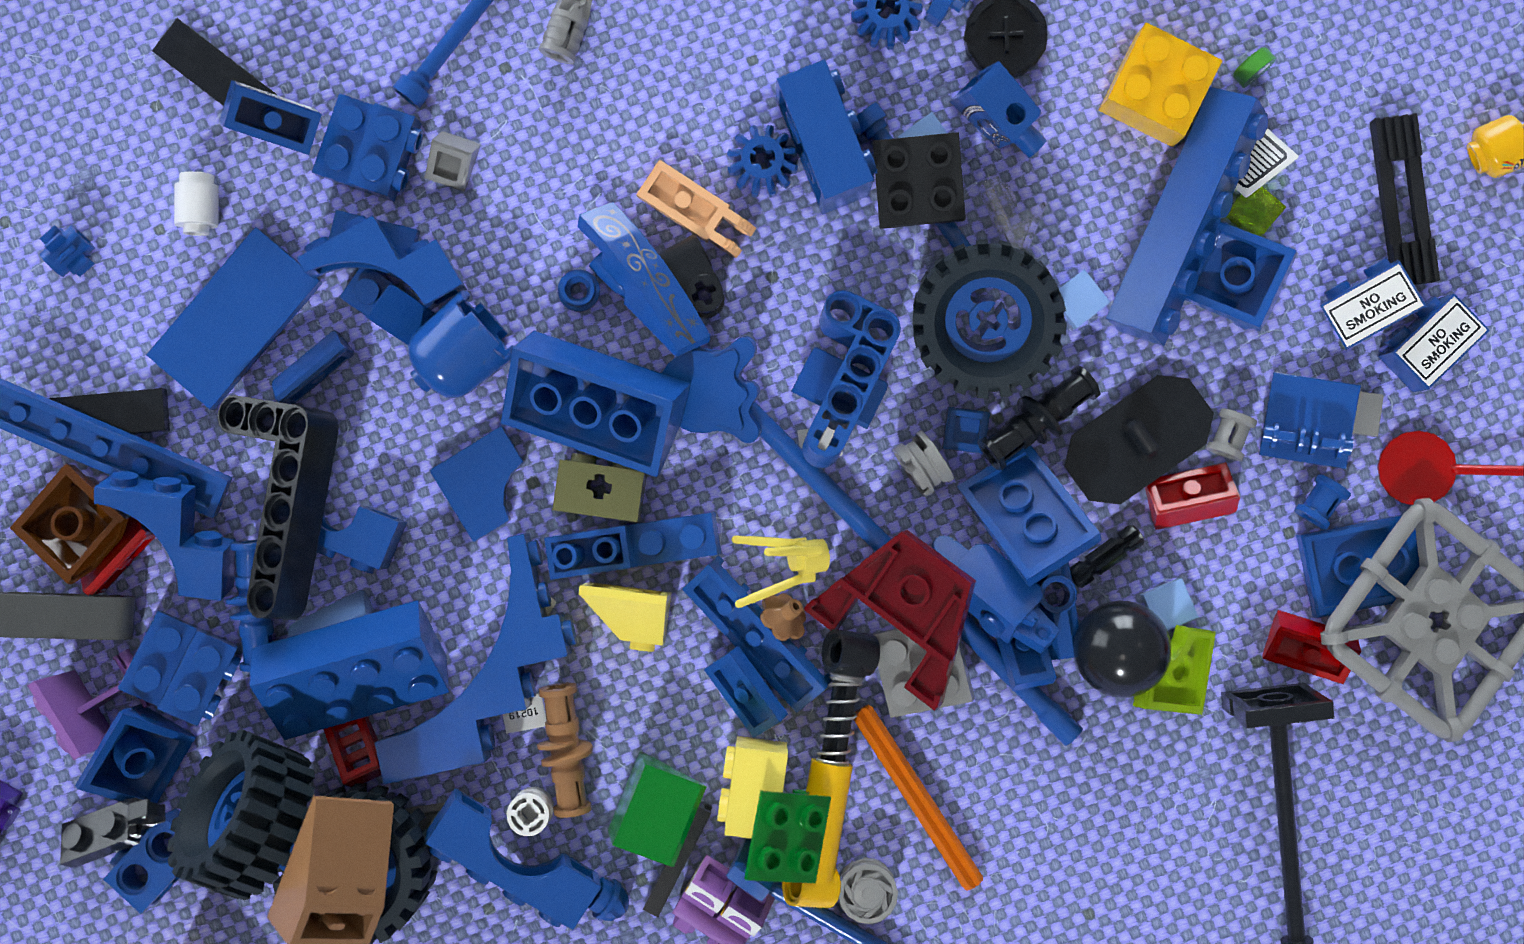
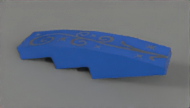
[577,202,711,357]

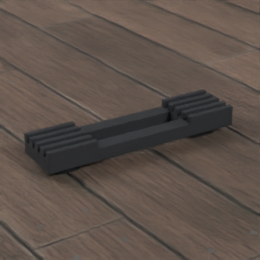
[1369,113,1440,285]

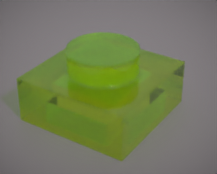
[1226,186,1286,237]

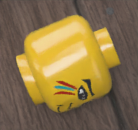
[1466,115,1524,178]

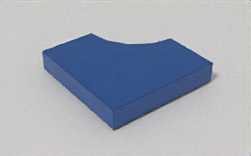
[429,426,525,542]

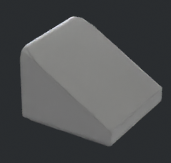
[424,131,480,192]

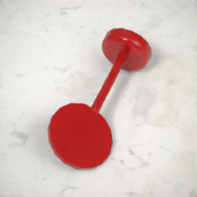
[1377,430,1524,505]

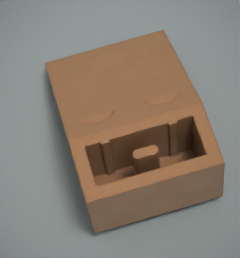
[267,796,394,944]

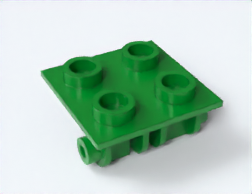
[744,789,831,883]

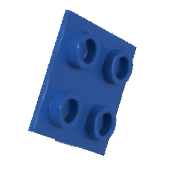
[1259,372,1361,469]

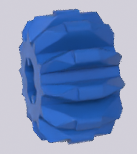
[851,0,923,50]
[727,125,798,198]

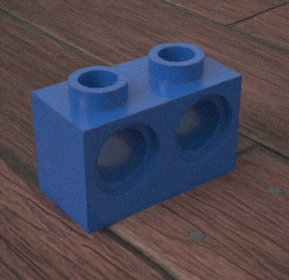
[103,808,180,914]

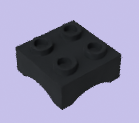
[873,132,966,229]

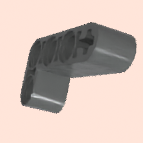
[0,589,136,640]

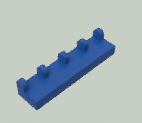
[682,555,831,713]

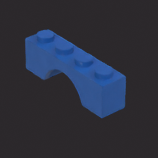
[425,788,601,930]

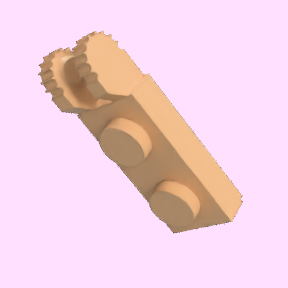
[636,159,756,258]

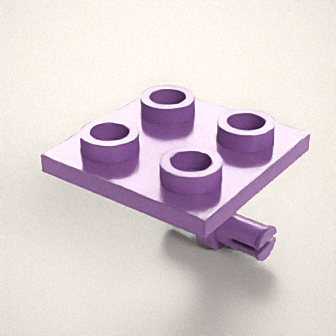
[27,649,152,760]

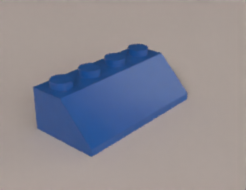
[501,331,690,477]

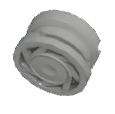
[893,430,954,498]
[839,857,898,924]

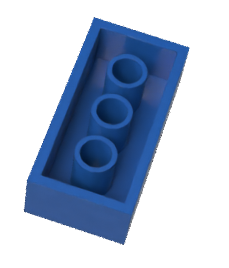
[250,600,449,740]

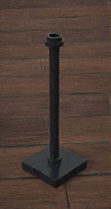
[1221,683,1335,944]

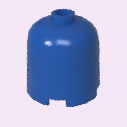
[408,290,514,398]

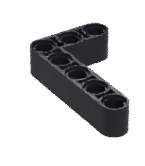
[218,395,339,620]

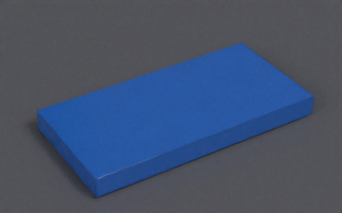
[146,227,323,410]

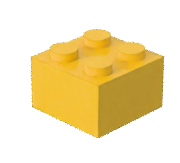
[1098,22,1223,147]

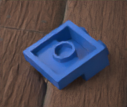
[312,93,424,202]
[117,610,242,727]

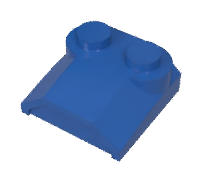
[1185,221,1297,331]

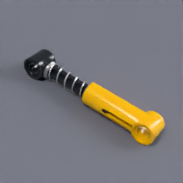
[782,629,880,908]

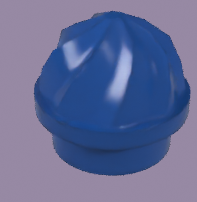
[588,877,629,921]

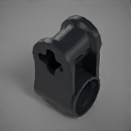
[658,233,725,319]

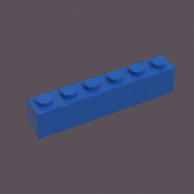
[1106,87,1268,346]

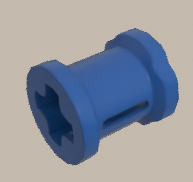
[1294,474,1351,530]

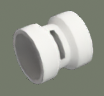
[506,787,554,836]

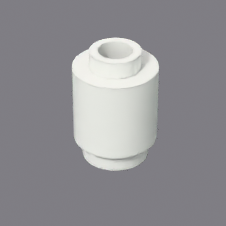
[174,171,219,236]

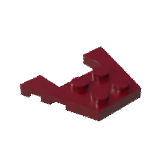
[803,530,976,711]

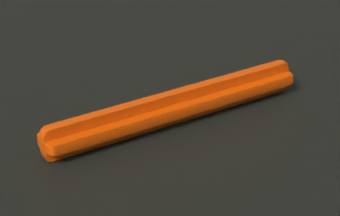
[853,704,983,891]

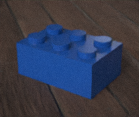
[776,59,877,214]

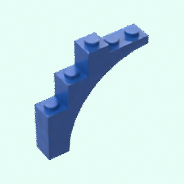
[375,533,577,784]

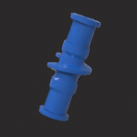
[225,539,274,672]

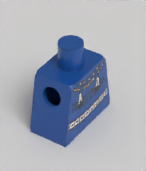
[950,61,1047,158]

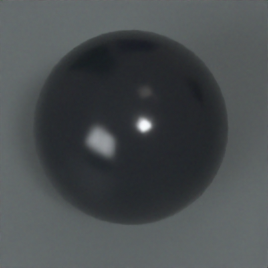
[1073,600,1172,698]

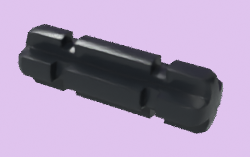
[1070,525,1145,588]

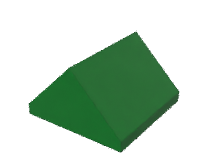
[608,752,707,867]

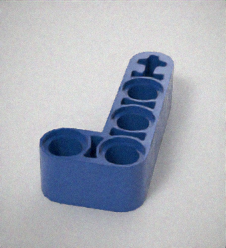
[802,290,901,468]

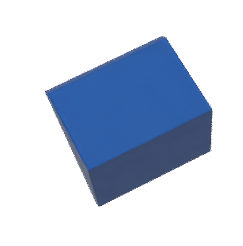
[75,704,196,803]

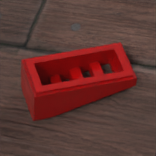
[323,716,381,787]

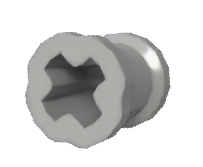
[1206,408,1257,462]

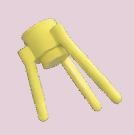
[731,535,830,608]

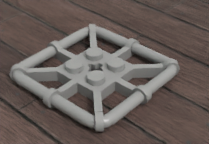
[1320,498,1524,742]

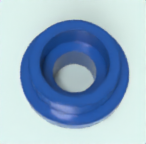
[558,269,600,312]

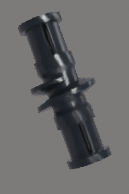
[977,365,1101,471]

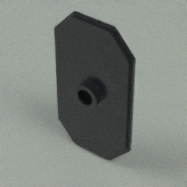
[1064,375,1214,504]

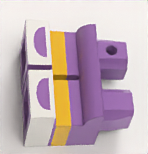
[672,854,775,944]

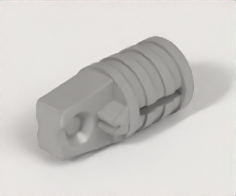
[538,0,592,64]

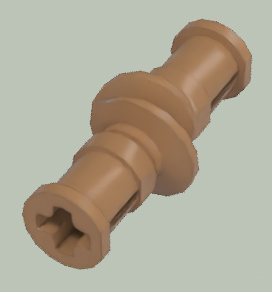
[537,682,593,818]

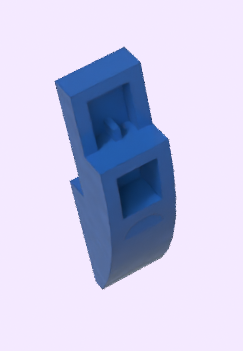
[544,512,722,580]

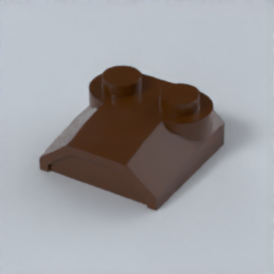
[10,463,129,584]

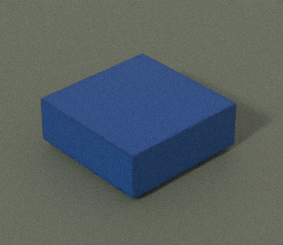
[942,407,990,454]

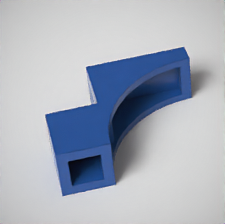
[297,215,467,310]
[94,471,236,601]

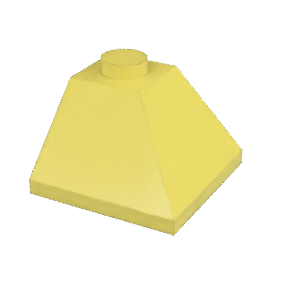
[579,582,672,652]

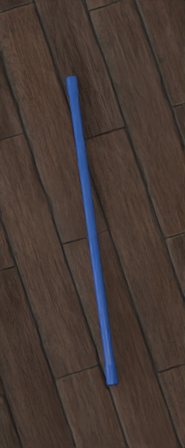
[589,252,1083,746]

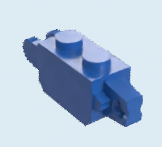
[932,534,1060,654]

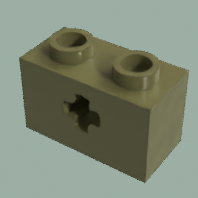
[552,453,647,522]

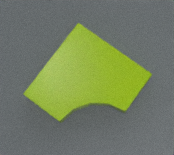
[1133,625,1216,715]

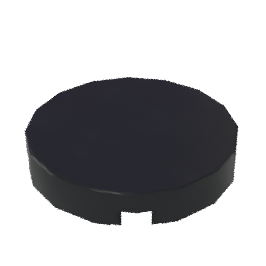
[963,0,1048,78]

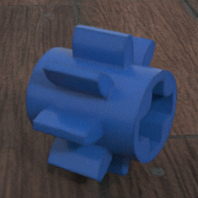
[39,225,95,277]

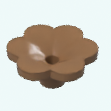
[760,593,806,641]

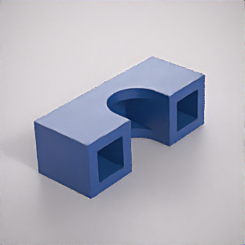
[260,490,407,574]

